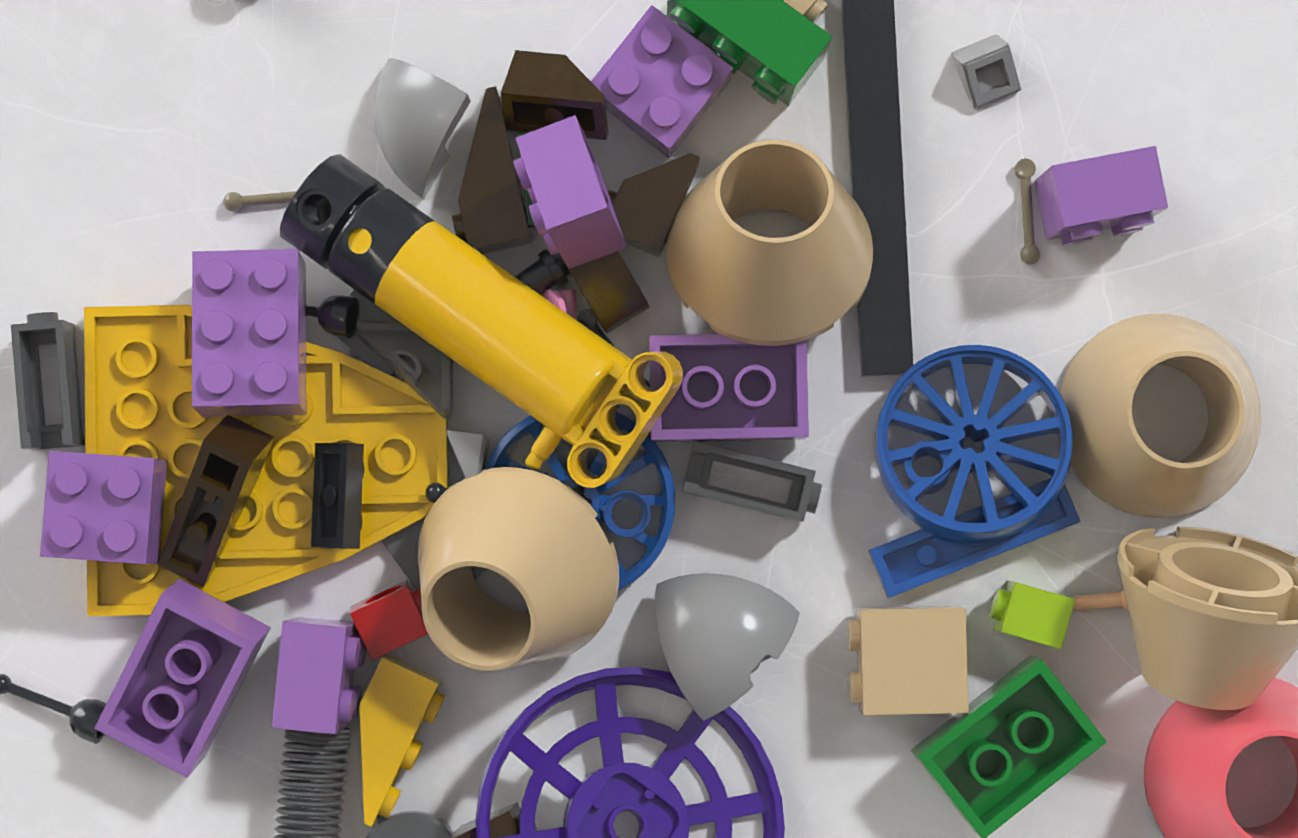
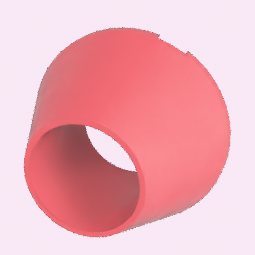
[1144,678,1298,838]

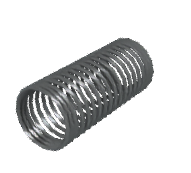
[274,727,352,838]

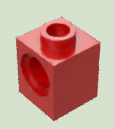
[350,580,428,660]

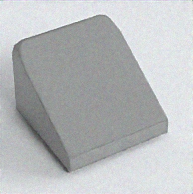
[952,35,1021,109]
[446,430,489,478]

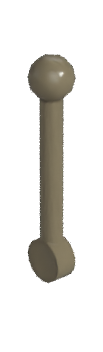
[1014,158,1040,265]
[223,191,296,212]

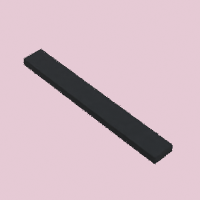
[841,0,913,377]

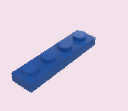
[868,478,1081,599]

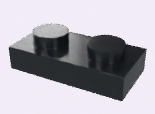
[311,443,365,549]

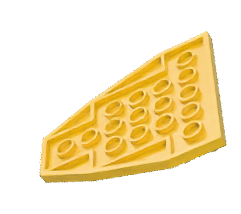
[84,305,449,616]

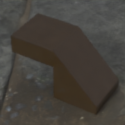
[558,251,650,334]

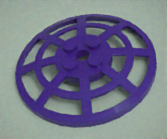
[475,667,785,838]

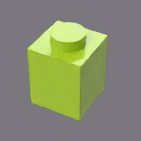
[989,581,1076,649]

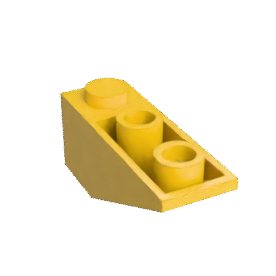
[359,654,446,827]

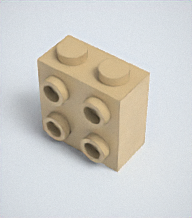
[847,606,969,716]

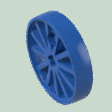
[875,345,1073,542]
[484,411,675,591]

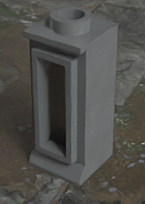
[11,312,85,450]
[682,441,822,522]

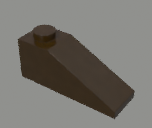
[452,86,532,254]
[157,414,274,587]

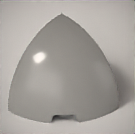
[374,58,471,199]
[654,573,800,721]

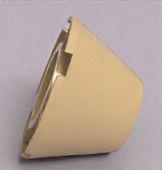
[666,140,873,346]
[1058,314,1262,517]
[418,467,619,671]
[1117,526,1298,710]

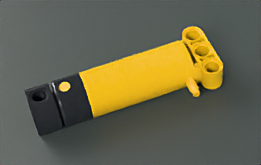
[280,154,683,488]

